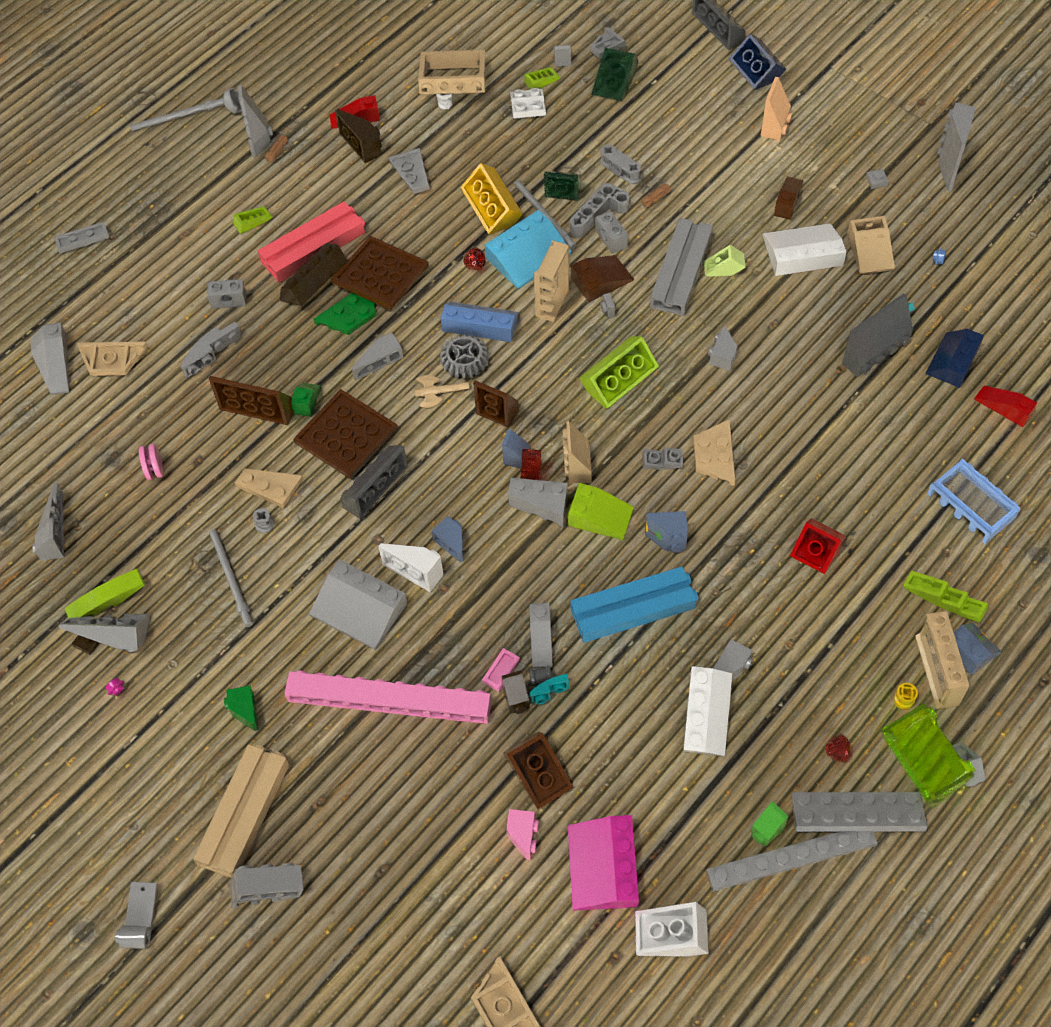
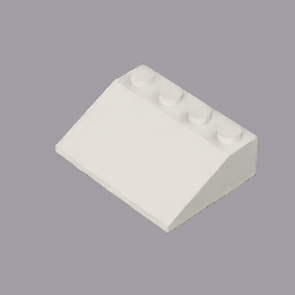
[763,224,846,276]

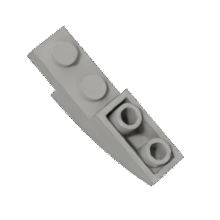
[181,322,242,379]

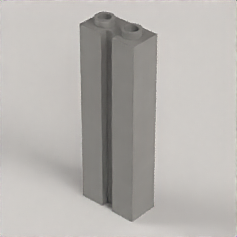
[650,218,713,316]

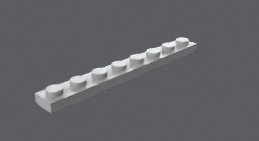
[706,831,877,892]

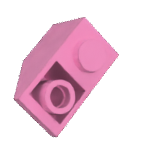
[507,809,539,860]

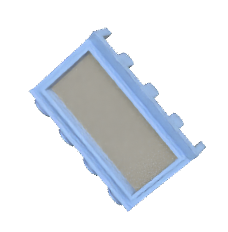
[927,459,1021,544]

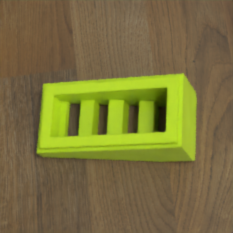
[524,67,560,89]
[233,206,272,234]

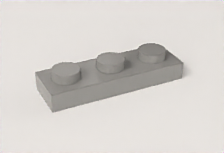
[54,221,109,254]

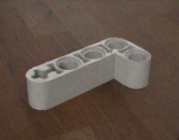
[570,183,629,238]

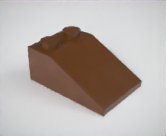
[571,255,634,302]
[473,380,519,428]
[503,732,574,809]

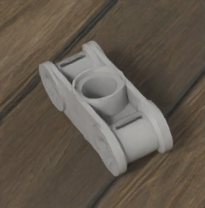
[600,145,641,184]

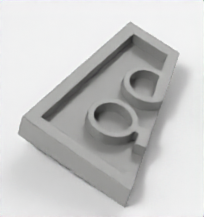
[388,148,430,194]

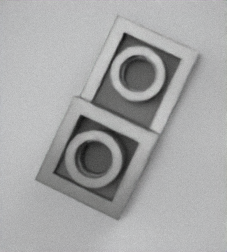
[642,447,683,470]

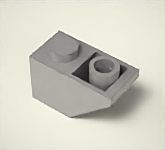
[708,327,738,371]

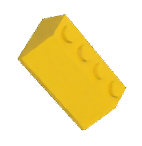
[460,163,523,235]

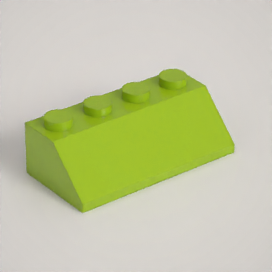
[579,336,659,408]

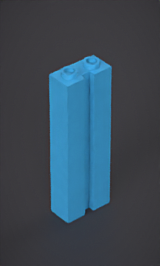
[570,566,698,643]

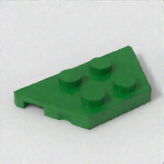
[313,293,376,335]

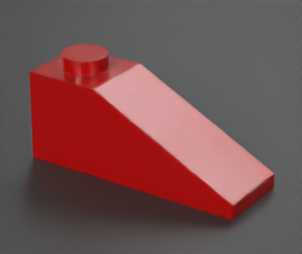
[329,95,380,129]
[974,385,1037,427]

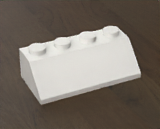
[683,666,732,756]

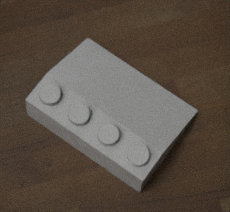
[937,102,976,192]
[309,559,407,650]

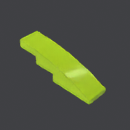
[65,569,146,618]
[903,570,988,623]

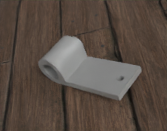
[115,882,158,949]

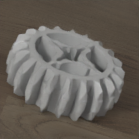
[440,334,489,379]

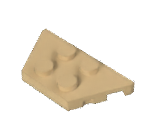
[77,342,147,376]
[693,420,735,486]
[471,957,540,1027]

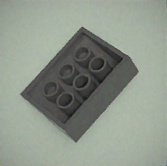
[842,293,913,377]

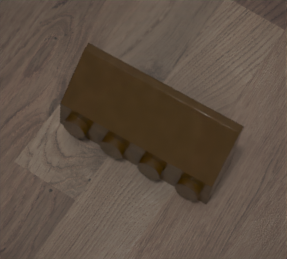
[279,243,348,306]

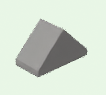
[554,45,571,66]

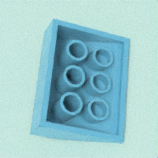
[485,210,572,289]

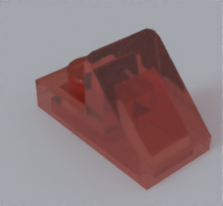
[520,449,542,480]

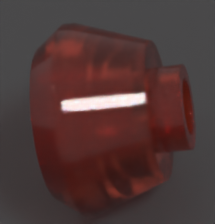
[463,247,486,271]
[825,734,850,763]

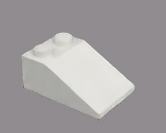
[378,543,443,592]
[635,902,708,956]

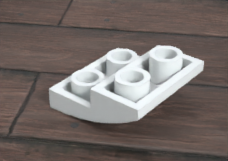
[510,88,546,118]

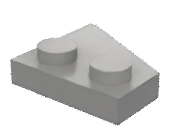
[590,27,626,59]

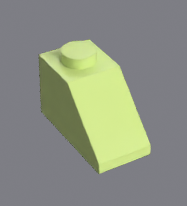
[704,245,746,277]

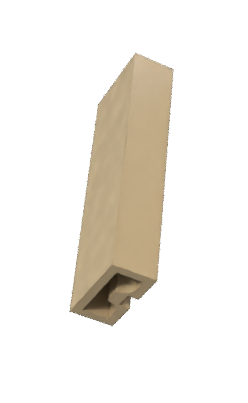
[193,744,289,878]

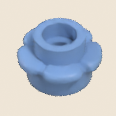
[933,248,946,265]

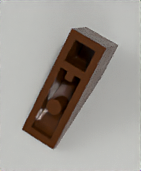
[774,176,804,220]

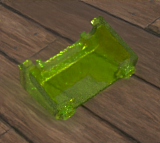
[881,703,976,808]

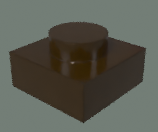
[72,635,99,655]

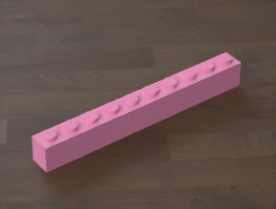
[285,670,491,724]

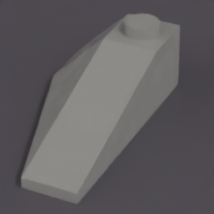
[31,323,70,395]
[32,483,64,561]

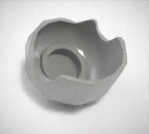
[223,88,242,113]

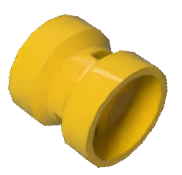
[893,683,918,710]

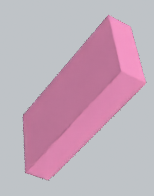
[482,648,520,692]

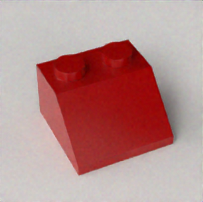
[790,518,846,574]

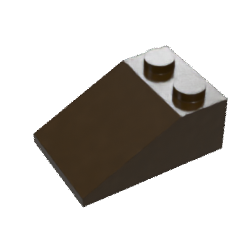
[335,109,382,164]

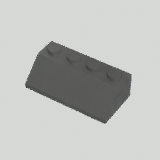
[692,0,746,50]
[340,445,408,519]

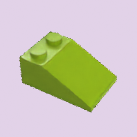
[568,483,634,540]

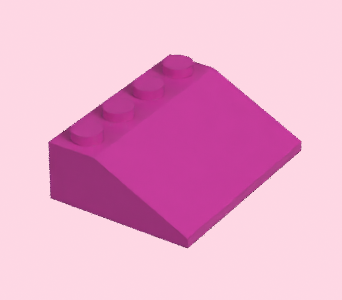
[568,815,639,911]

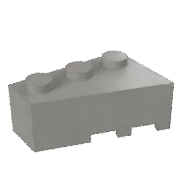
[508,478,568,527]
[230,863,303,909]

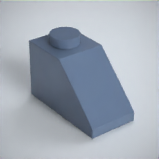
[502,429,533,470]
[432,516,463,563]

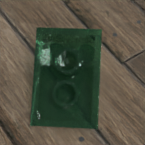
[591,48,639,101]

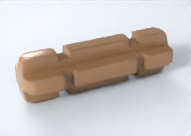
[265,135,288,162]
[641,184,671,207]

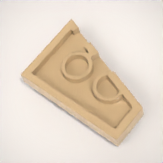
[235,469,303,508]

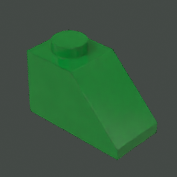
[291,383,321,417]
[224,685,259,731]

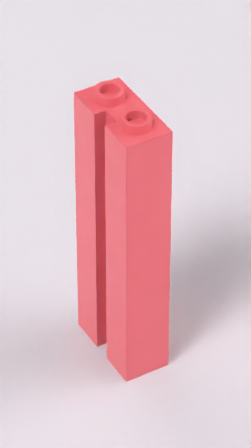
[257,201,365,283]

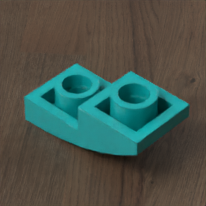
[530,674,569,705]

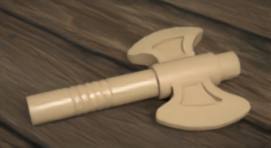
[415,375,470,408]

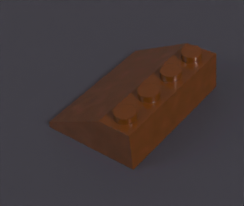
[209,376,293,426]

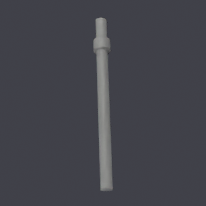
[130,98,224,131]
[514,180,576,249]
[209,529,253,627]

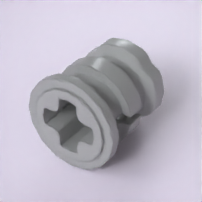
[253,508,274,533]

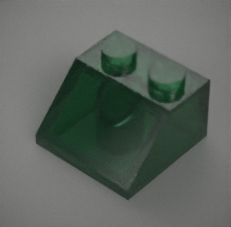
[544,171,581,201]

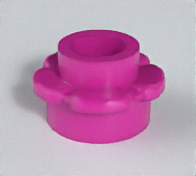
[105,677,124,696]

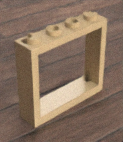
[418,50,486,94]

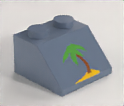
[645,511,688,553]
[953,623,1002,676]

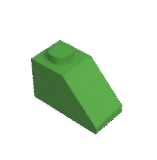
[751,801,789,847]

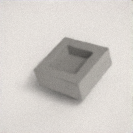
[866,169,889,189]
[600,293,615,319]

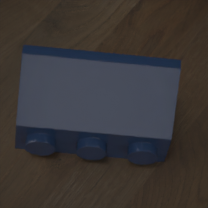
[729,33,786,90]
[925,329,984,388]

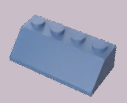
[441,302,519,342]

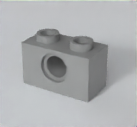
[595,211,628,254]
[207,279,247,309]

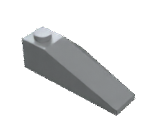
[238,85,273,157]
[59,614,150,652]

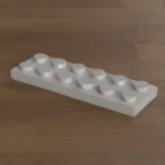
[791,792,927,832]

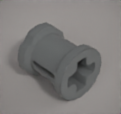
[529,665,552,686]

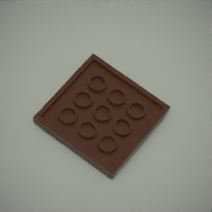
[331,236,429,310]
[293,389,398,479]

